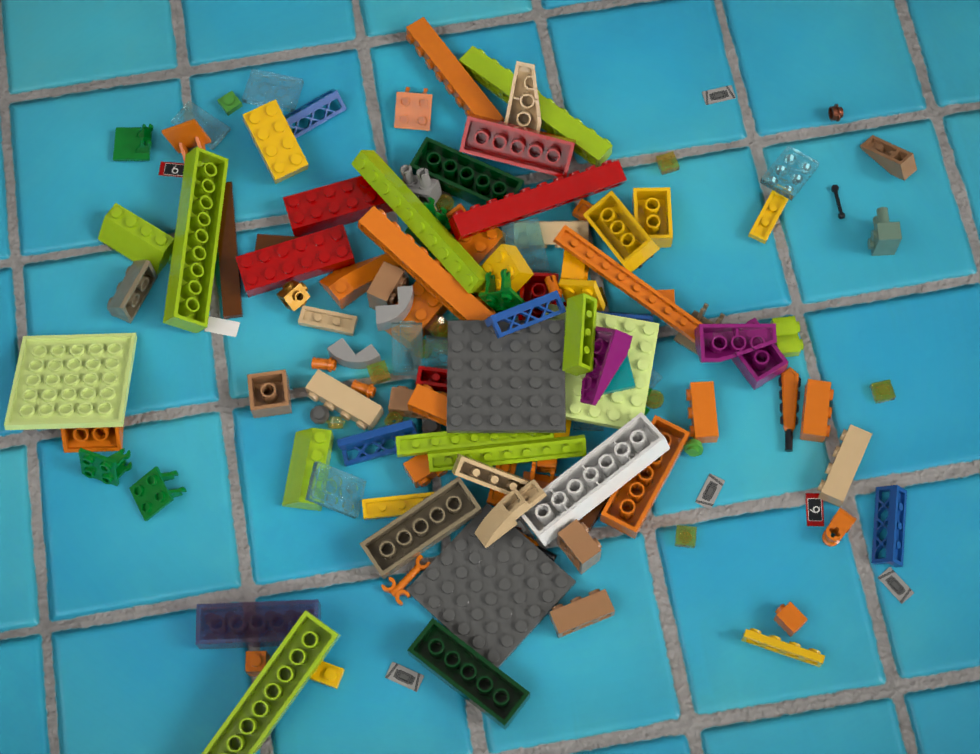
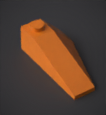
[319,253,401,309]

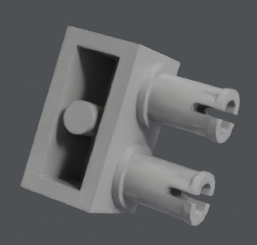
[400,165,442,206]

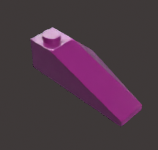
[694,323,777,363]
[580,326,633,406]

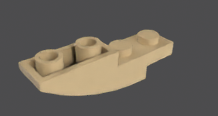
[475,479,547,548]

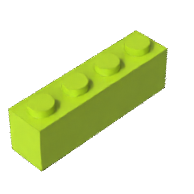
[562,293,597,376]

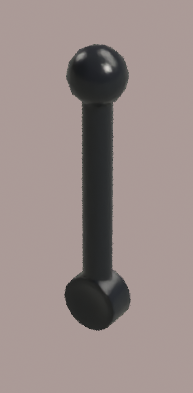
[831,185,845,219]

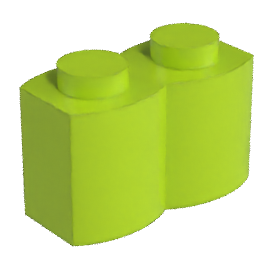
[770,316,803,357]

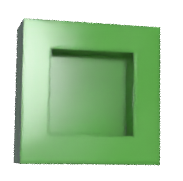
[217,91,243,116]

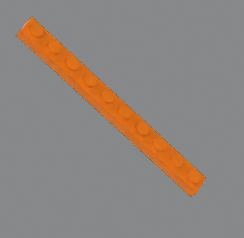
[553,225,703,343]

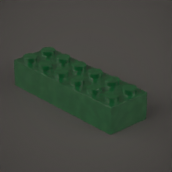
[410,137,524,206]
[407,618,530,730]

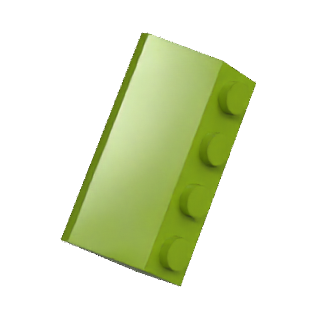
[98,203,174,276]
[282,428,334,511]

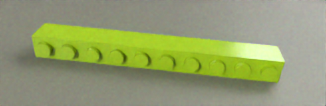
[459,46,613,167]
[351,150,486,294]

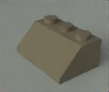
[107,260,158,324]

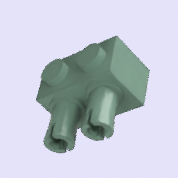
[868,207,902,256]

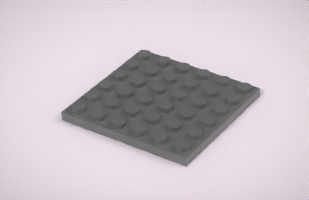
[446,320,566,433]
[406,503,576,668]

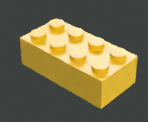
[243,99,309,184]
[583,190,660,272]

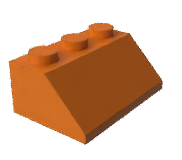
[60,425,124,453]

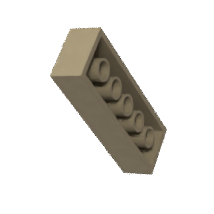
[360,477,482,579]

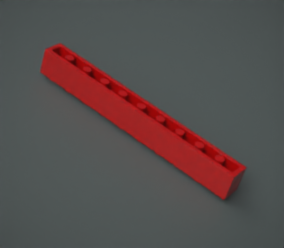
[449,160,627,241]

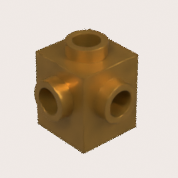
[276,280,310,311]

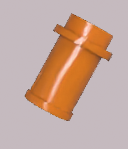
[544,275,563,298]
[311,357,337,372]
[351,380,377,398]

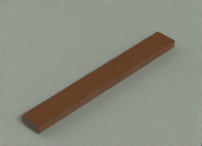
[218,182,243,319]

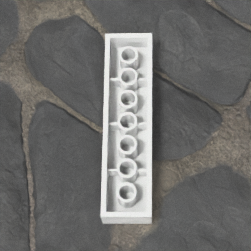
[521,412,670,546]

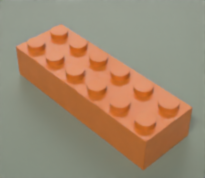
[600,415,690,539]

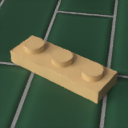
[298,305,358,336]

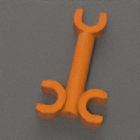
[381,555,431,606]

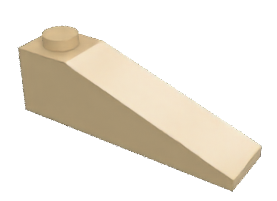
[504,61,542,131]

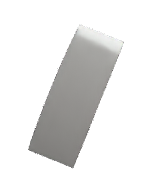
[375,286,414,331]
[327,338,382,369]

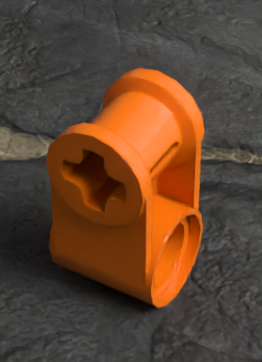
[822,507,857,547]

